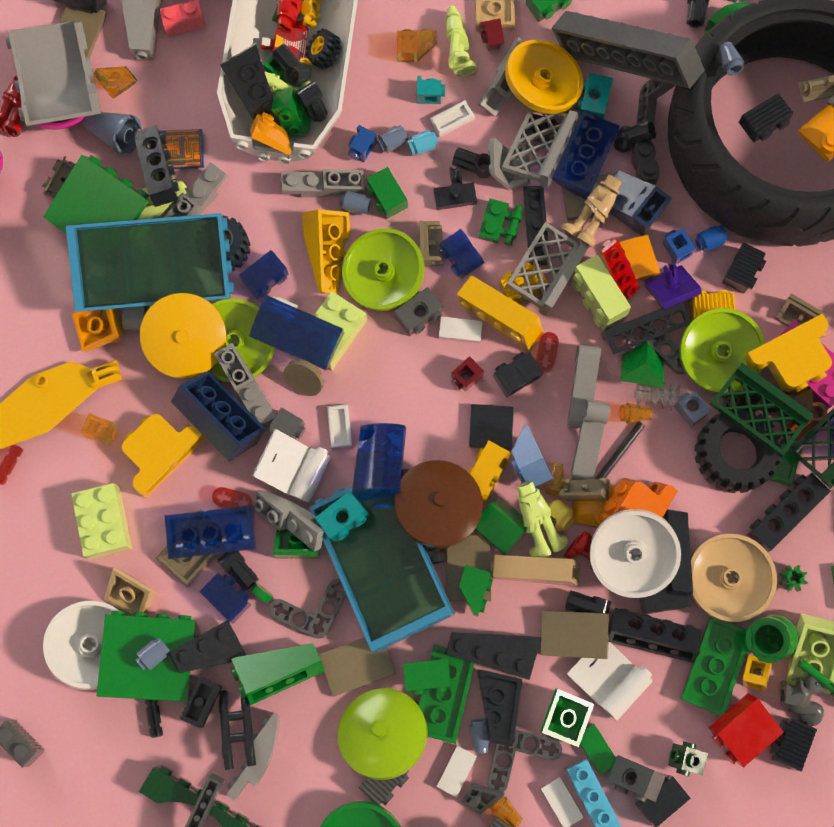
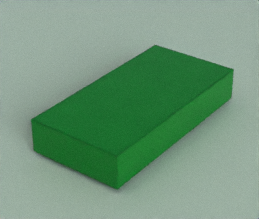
[769,439,803,487]
[580,724,616,775]

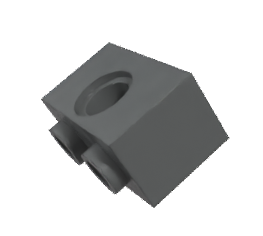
[394,287,443,336]
[608,755,666,802]

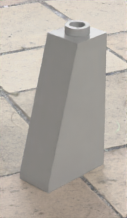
[121,0,162,61]

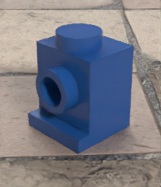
[348,125,377,162]
[662,228,696,265]

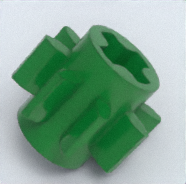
[779,565,808,592]

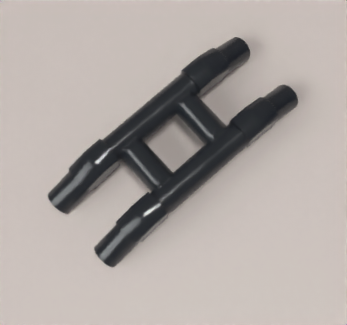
[219,690,256,770]

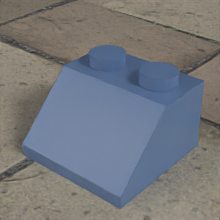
[511,424,553,487]

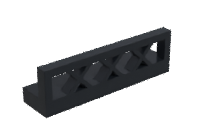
[601,302,691,355]

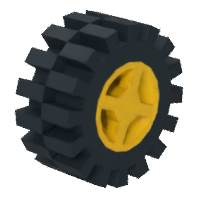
[306,28,342,70]

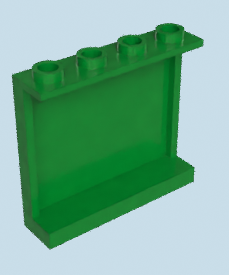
[43,155,153,264]
[96,611,196,702]

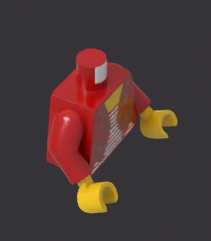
[261,12,317,66]

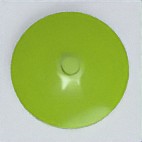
[342,228,425,311]
[208,298,276,383]
[679,308,766,393]
[338,688,428,780]

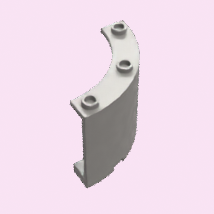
[5,20,101,126]

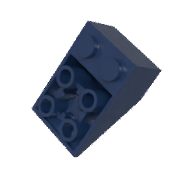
[609,170,672,236]

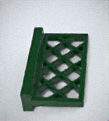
[709,363,814,457]
[790,408,834,489]

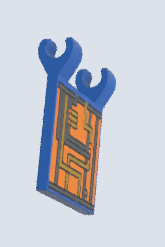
[159,129,204,169]

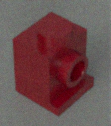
[478,18,505,51]
[451,356,484,392]

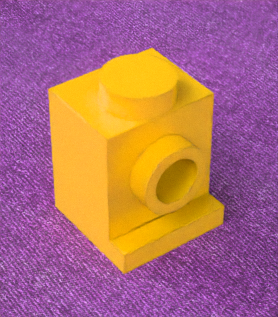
[743,655,772,692]

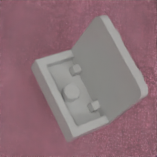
[488,138,531,190]

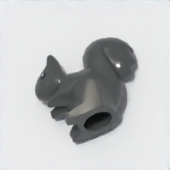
[780,675,826,726]

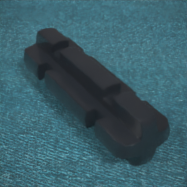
[144,699,163,738]

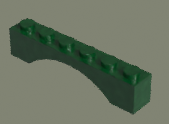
[139,765,262,827]

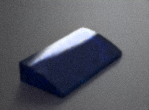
[552,110,620,200]
[249,295,344,371]
[352,423,406,502]
[165,505,256,559]

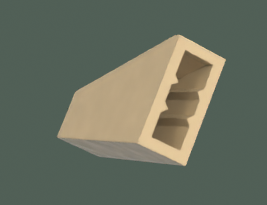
[490,555,580,587]

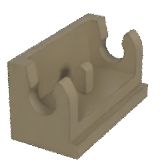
[419,221,444,267]
[775,293,828,326]
[559,478,610,501]

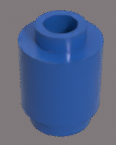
[695,225,728,253]

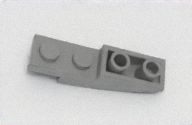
[477,37,525,116]
[158,162,228,236]
[280,169,364,197]
[214,343,276,425]
[253,490,324,551]
[226,713,280,800]

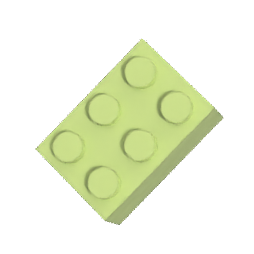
[571,254,631,331]
[295,291,367,370]
[71,483,132,560]

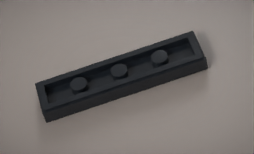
[523,186,549,266]
[665,509,693,596]

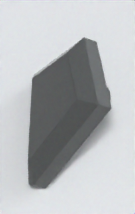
[462,783,505,814]

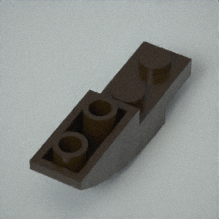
[723,389,814,416]

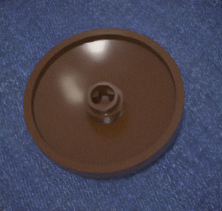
[394,460,483,548]

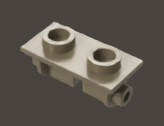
[798,75,834,103]
[42,156,75,199]

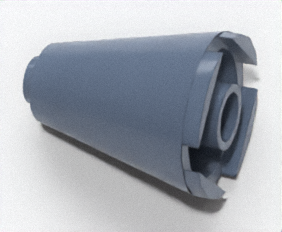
[83,112,142,155]

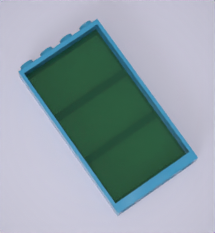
[66,213,234,312]
[309,469,455,652]

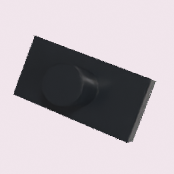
[434,182,477,210]

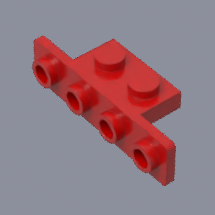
[600,239,640,300]

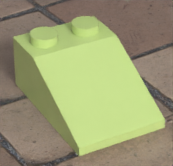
[785,613,834,694]

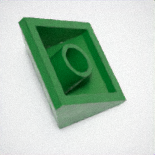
[620,341,664,388]
[475,496,527,555]
[273,529,320,559]
[540,689,594,747]

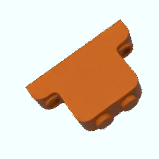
[600,478,678,522]

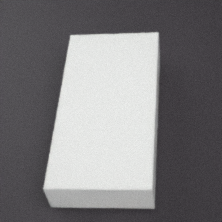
[430,100,475,137]
[439,317,483,343]
[327,404,352,449]
[437,745,477,798]
[540,777,584,827]

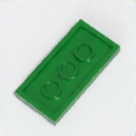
[680,617,748,716]
[419,645,475,744]

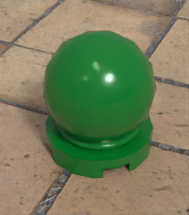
[745,615,799,663]

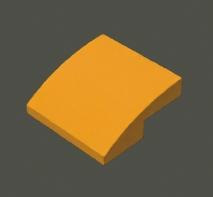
[620,235,661,281]

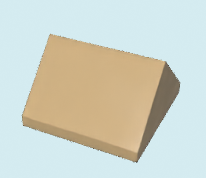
[103,568,158,616]

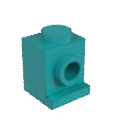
[417,76,445,104]

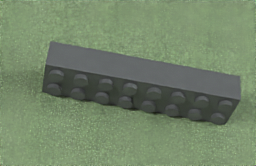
[552,11,705,89]

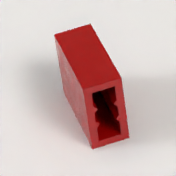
[708,693,784,768]

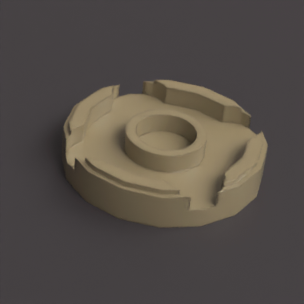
[283,360,325,396]

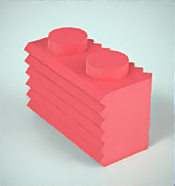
[160,0,206,37]

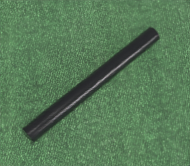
[595,421,645,479]

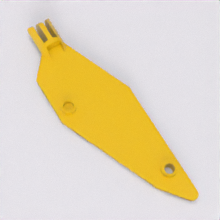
[0,360,123,450]

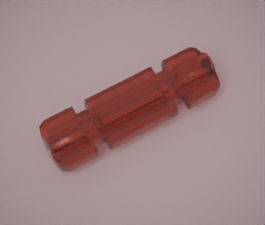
[0,445,23,485]

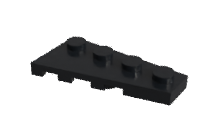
[220,43,281,126]
[445,632,541,680]

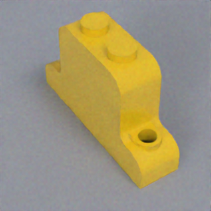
[743,313,832,392]
[122,414,206,498]

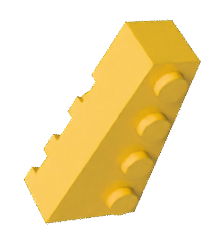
[457,275,544,352]
[468,440,511,507]

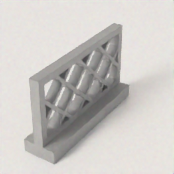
[502,108,578,189]
[505,222,590,316]

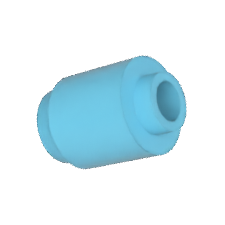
[407,129,438,156]

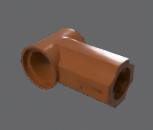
[786,402,828,440]

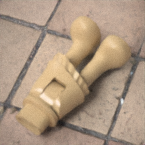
[560,174,623,248]

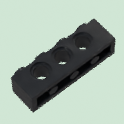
[133,125,180,207]
[747,472,831,552]
[609,608,702,663]

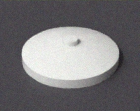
[590,509,681,598]
[43,601,119,690]

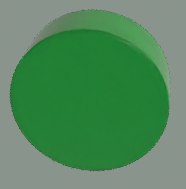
[251,583,273,603]

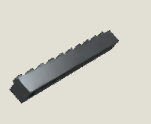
[185,773,225,827]

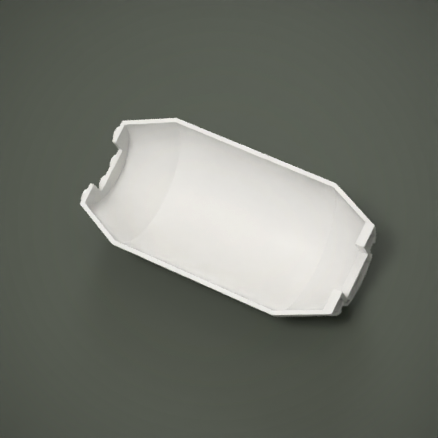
[217,0,358,164]

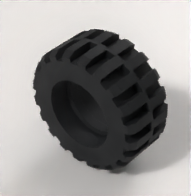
[694,410,783,493]

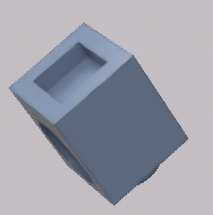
[675,391,711,427]

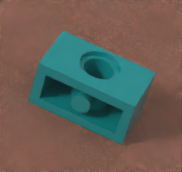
[577,73,613,123]
[315,491,370,541]

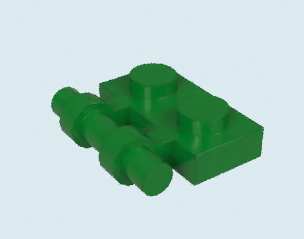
[478,198,523,246]

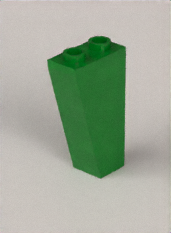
[230,643,325,705]

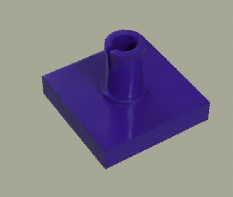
[644,263,702,310]

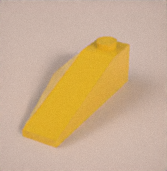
[302,209,350,294]

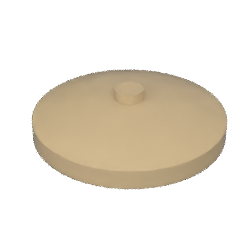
[691,534,777,623]

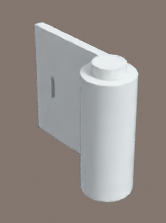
[252,429,331,504]
[566,642,653,721]

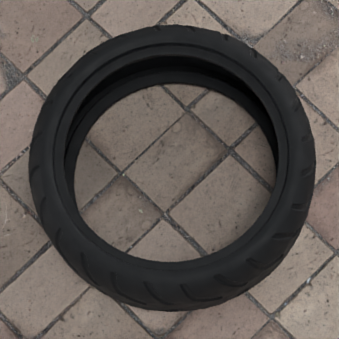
[667,0,834,247]

